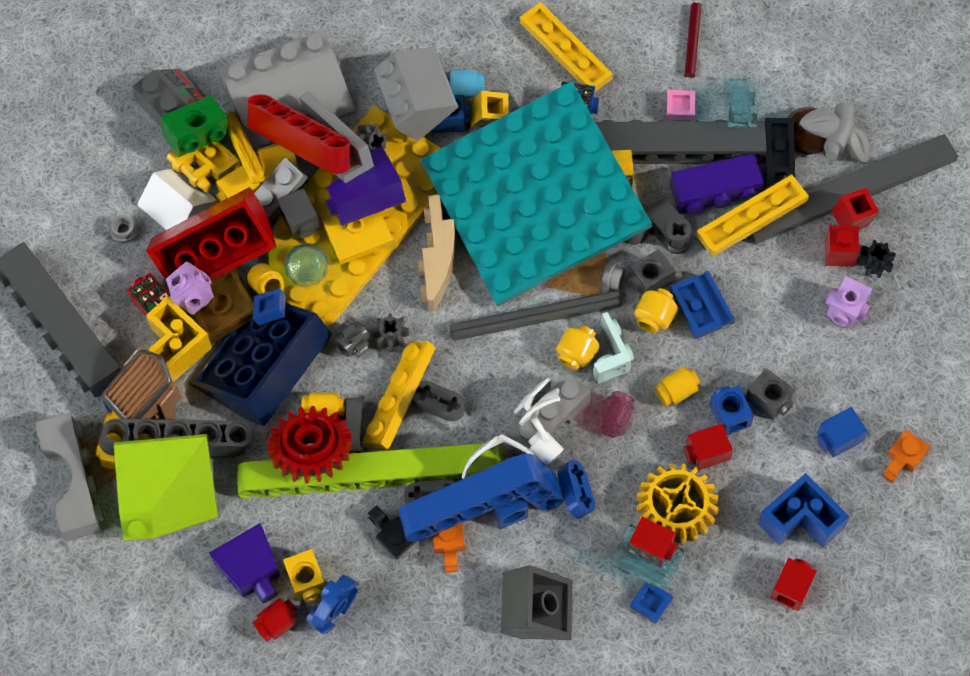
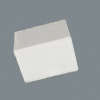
[137,168,218,230]

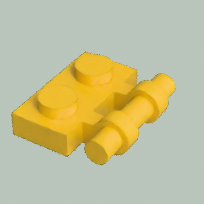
[167,142,241,193]

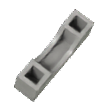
[35,412,105,541]

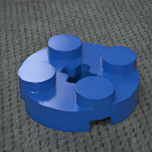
[306,575,359,635]

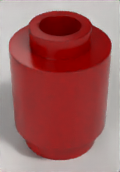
[252,597,299,643]

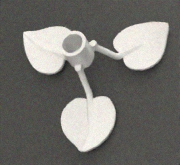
[462,378,564,479]

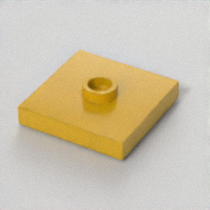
[319,210,394,265]

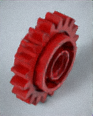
[267,406,352,484]

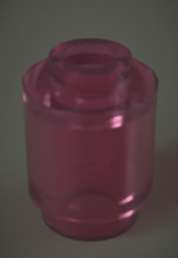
[597,391,634,438]

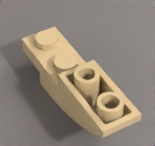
[417,195,455,312]

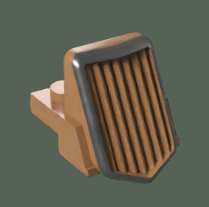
[102,346,182,420]

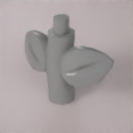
[799,102,869,163]

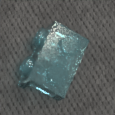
[609,524,685,589]

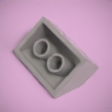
[374,47,458,142]

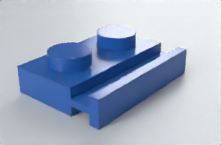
[669,270,734,339]

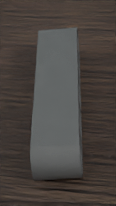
[99,419,252,457]

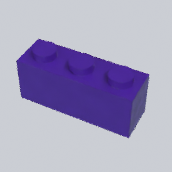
[669,153,764,215]

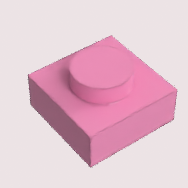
[666,90,695,120]

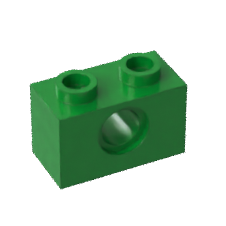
[161,95,228,157]

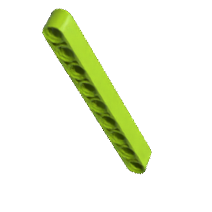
[237,443,506,499]

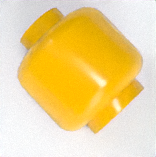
[634,288,678,334]
[556,325,600,371]

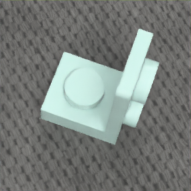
[593,312,634,384]

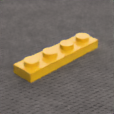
[520,2,613,92]
[696,174,809,257]
[362,341,436,450]

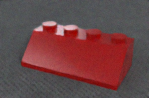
[146,187,276,281]

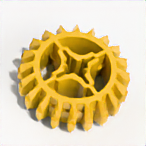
[636,463,719,545]

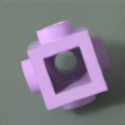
[166,261,214,315]
[825,276,872,329]

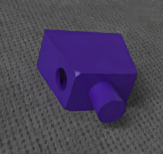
[209,523,280,603]

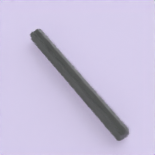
[450,290,621,341]

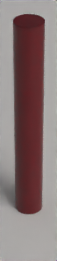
[684,2,701,78]

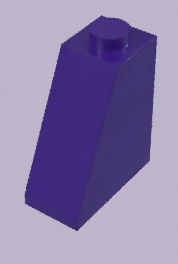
[326,146,406,226]

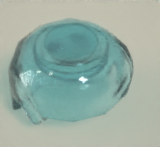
[285,243,329,288]

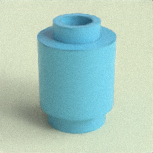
[446,69,485,98]

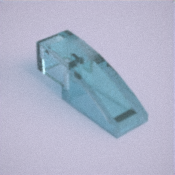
[722,78,758,128]

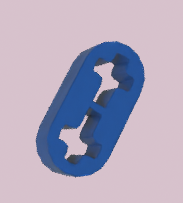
[557,460,595,519]

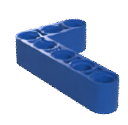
[398,454,564,542]

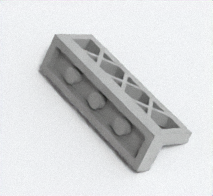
[299,92,374,183]

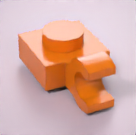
[883,429,931,483]
[433,523,465,573]

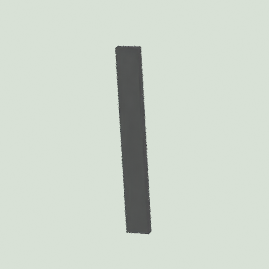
[750,134,959,244]

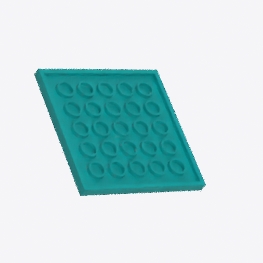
[420,81,652,307]

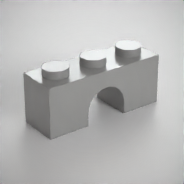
[507,373,591,457]

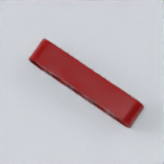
[247,94,350,174]

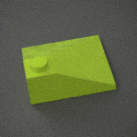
[114,434,218,541]

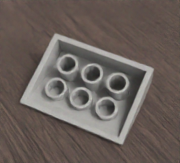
[219,30,356,150]

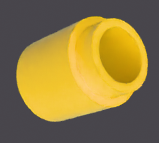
[247,263,284,295]
[654,366,700,407]
[302,392,345,418]

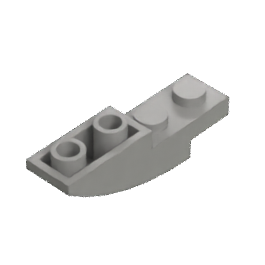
[254,157,308,227]

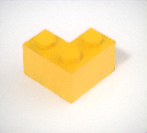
[146,296,212,382]

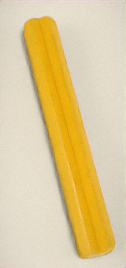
[225,111,265,184]

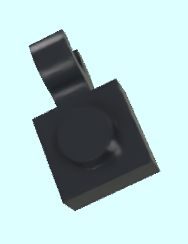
[367,505,417,560]

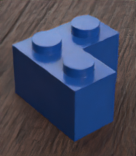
[758,473,850,548]

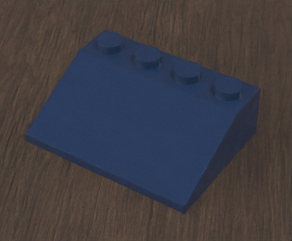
[189,293,333,426]

